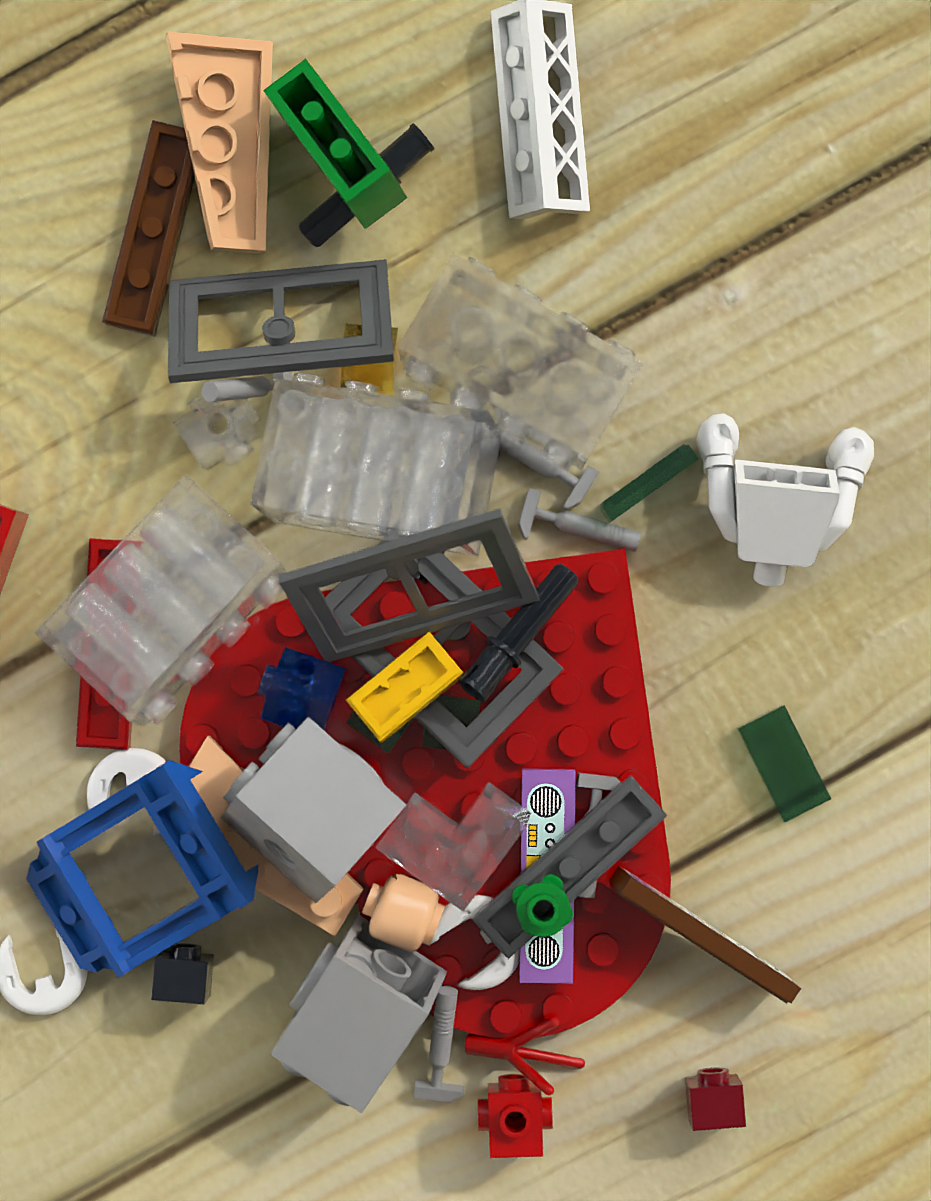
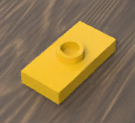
[346,632,464,743]

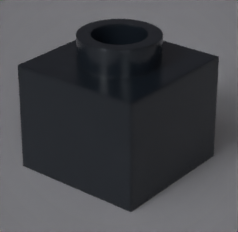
[151,943,214,1005]

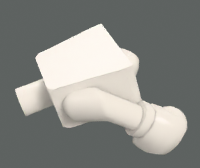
[696,413,874,587]

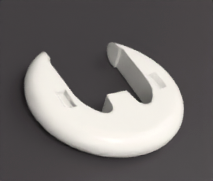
[87,748,167,836]
[431,895,520,990]
[0,928,88,1015]

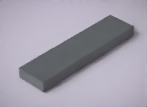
[472,775,667,959]

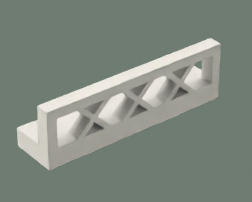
[491,0,590,219]

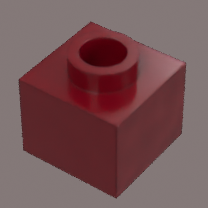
[685,1067,746,1131]

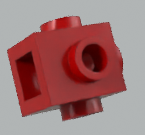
[478,1074,553,1158]

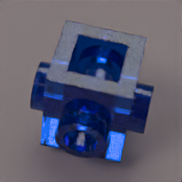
[257,647,346,730]

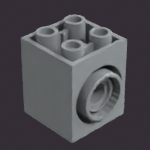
[220,717,406,903]
[270,914,447,1113]

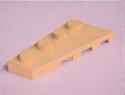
[165,32,273,254]
[153,735,363,936]

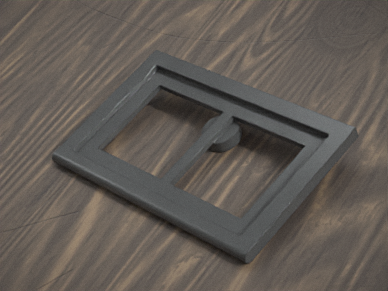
[168,259,394,383]
[278,508,540,663]
[325,517,564,769]

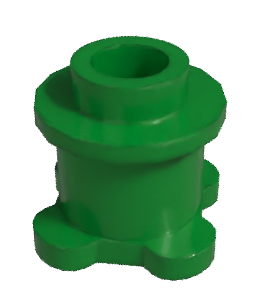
[512,874,573,937]

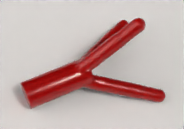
[465,1017,585,1096]

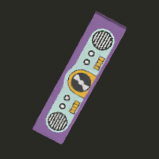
[519,768,575,984]

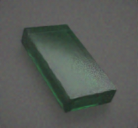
[599,444,699,523]
[736,705,831,822]

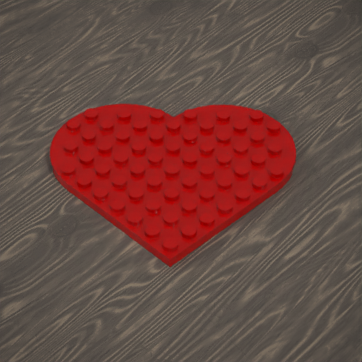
[179,548,671,1039]

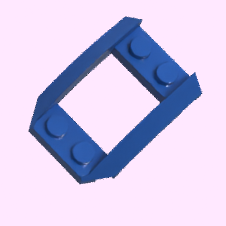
[26,760,259,978]

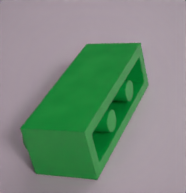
[263,59,408,229]

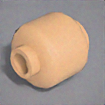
[362,873,445,952]

